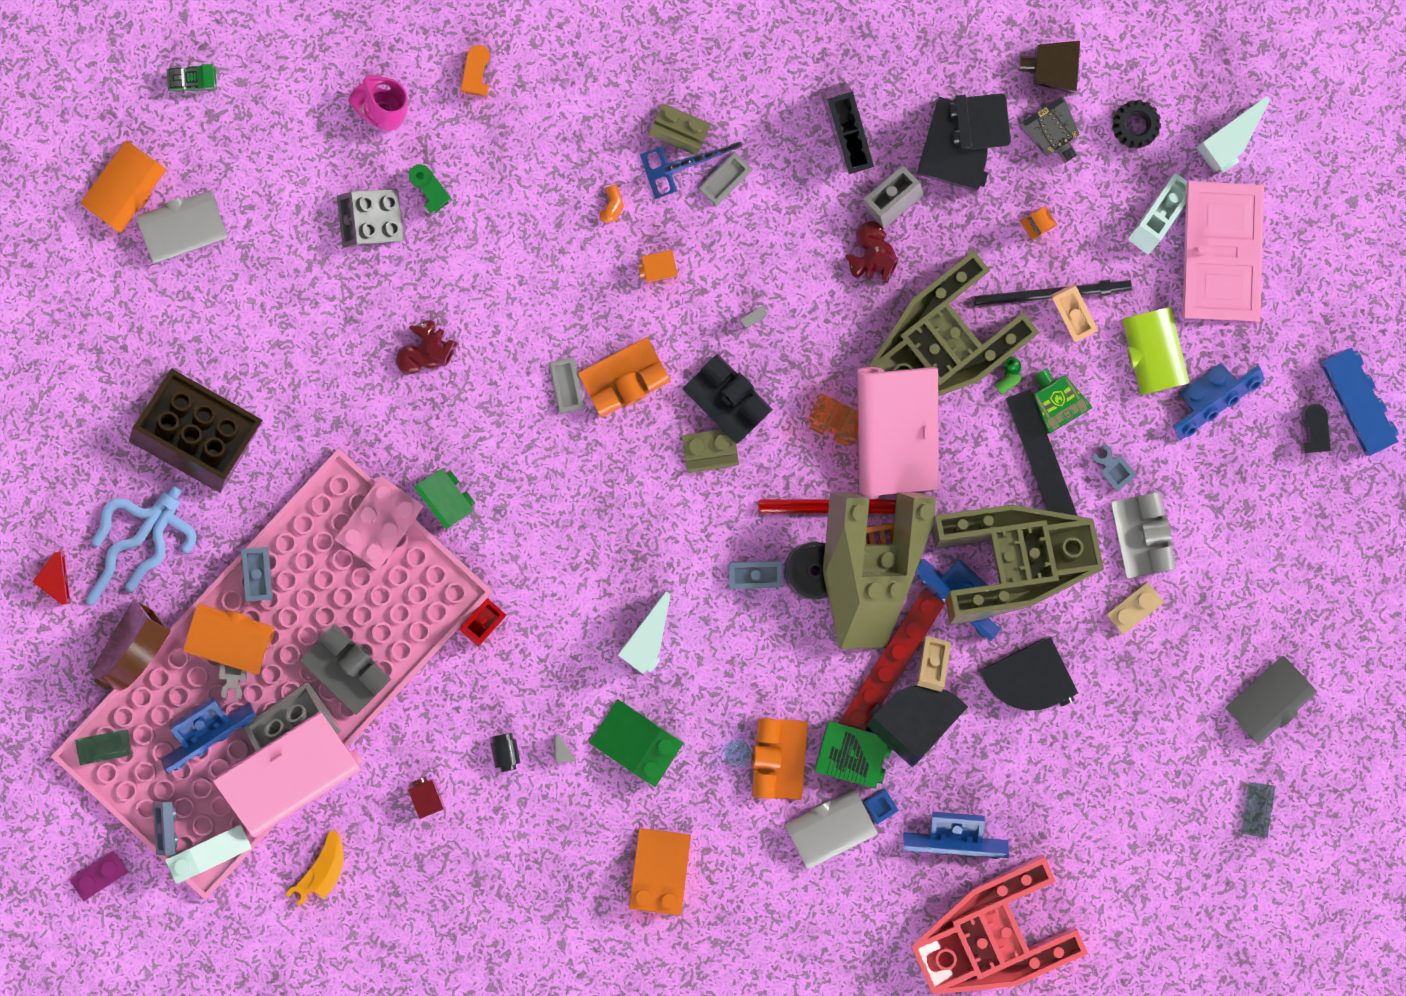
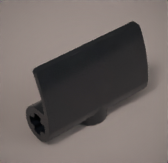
[683,353,773,444]

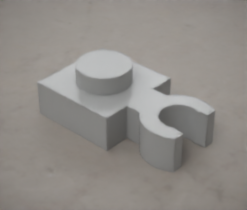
[219,664,247,700]

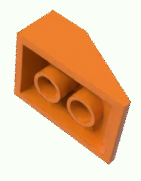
[629,828,691,916]

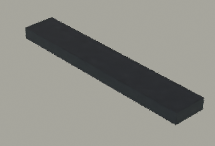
[1005,389,1078,516]

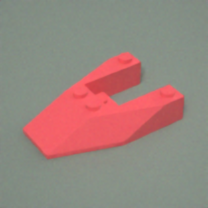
[911,855,1088,995]

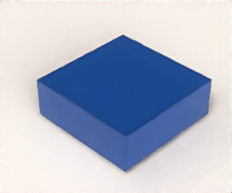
[863,788,899,825]

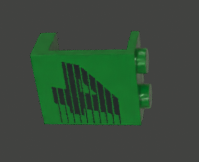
[814,720,892,789]

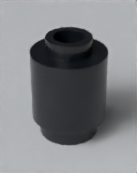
[490,733,521,772]

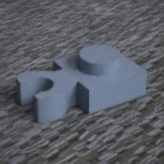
[1091,444,1137,492]

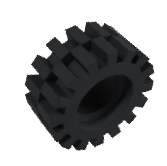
[1112,100,1161,149]

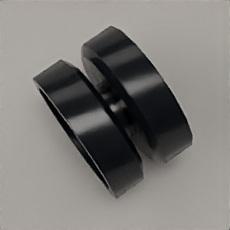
[783,542,828,600]

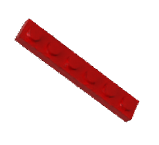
[839,590,945,731]

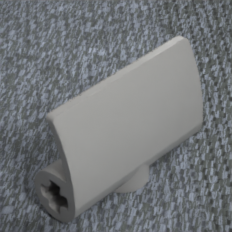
[137,190,228,263]
[1111,492,1177,579]
[785,789,877,869]

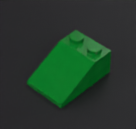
[414,468,476,530]
[589,699,684,787]

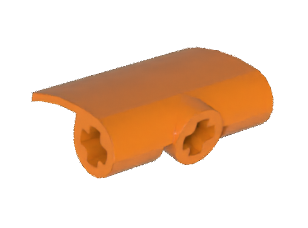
[80,140,167,233]
[578,337,671,418]
[184,603,275,675]
[751,718,808,800]

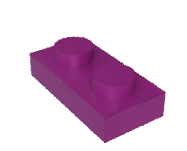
[69,850,128,902]

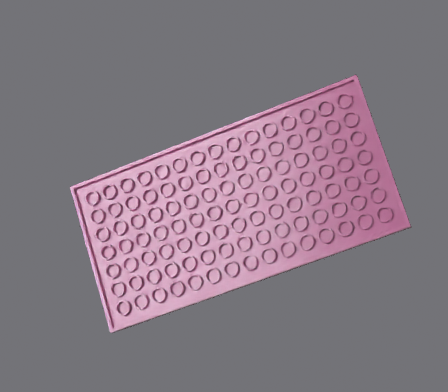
[51,448,493,900]

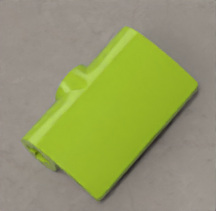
[1122,307,1189,395]

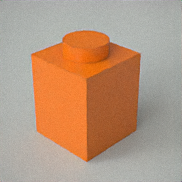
[637,250,678,283]

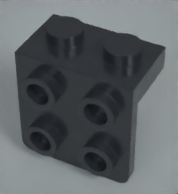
[949,93,1011,151]

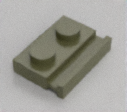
[649,103,711,156]
[682,429,739,473]

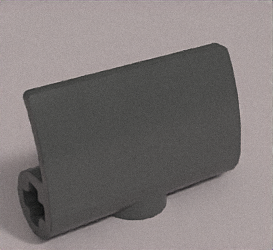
[300,624,391,715]
[1225,656,1317,745]

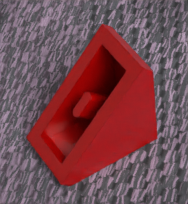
[32,551,71,605]
[459,598,507,647]

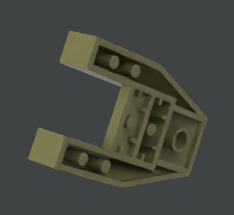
[868,251,1040,396]
[823,492,936,649]
[931,505,1104,625]

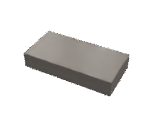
[697,151,753,207]
[549,357,585,414]

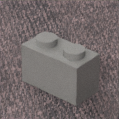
[864,166,923,229]

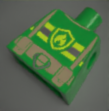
[1032,368,1093,434]

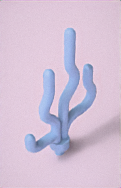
[86,485,196,605]

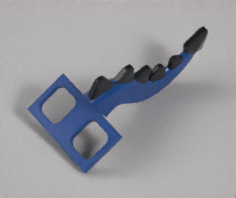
[640,142,743,199]

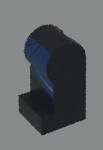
[1300,404,1331,454]

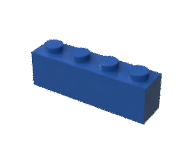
[1320,348,1399,456]

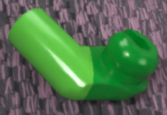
[994,357,1022,395]

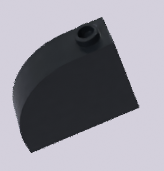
[820,82,874,174]
[916,96,988,192]
[978,636,1079,710]
[866,685,968,768]

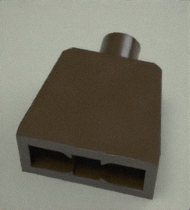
[1019,41,1080,94]

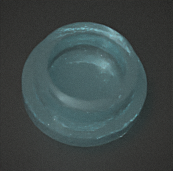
[725,740,751,767]

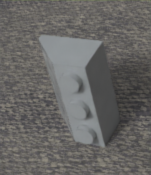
[243,682,341,751]

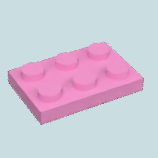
[335,476,424,570]

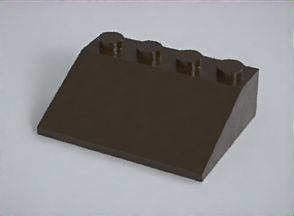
[129,368,263,493]

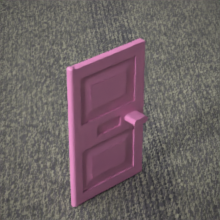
[1182,181,1264,323]

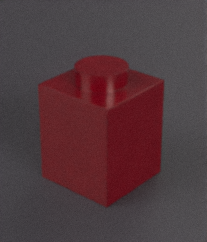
[408,776,445,819]

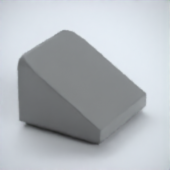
[554,734,576,762]

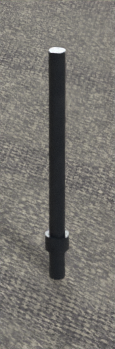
[974,279,1132,306]

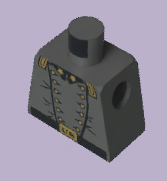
[1019,96,1080,163]

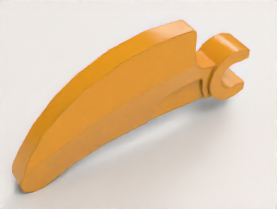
[286,830,344,906]

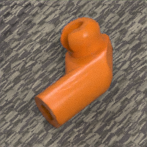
[599,184,624,223]

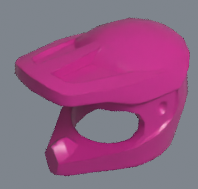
[348,75,408,131]

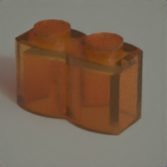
[806,393,858,447]

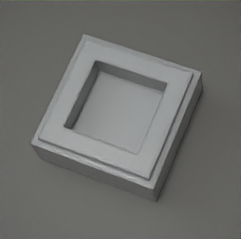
[740,306,768,329]

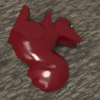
[845,221,899,283]
[396,320,458,374]

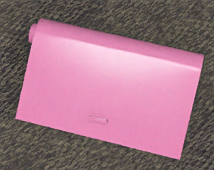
[857,367,939,499]
[213,711,364,838]

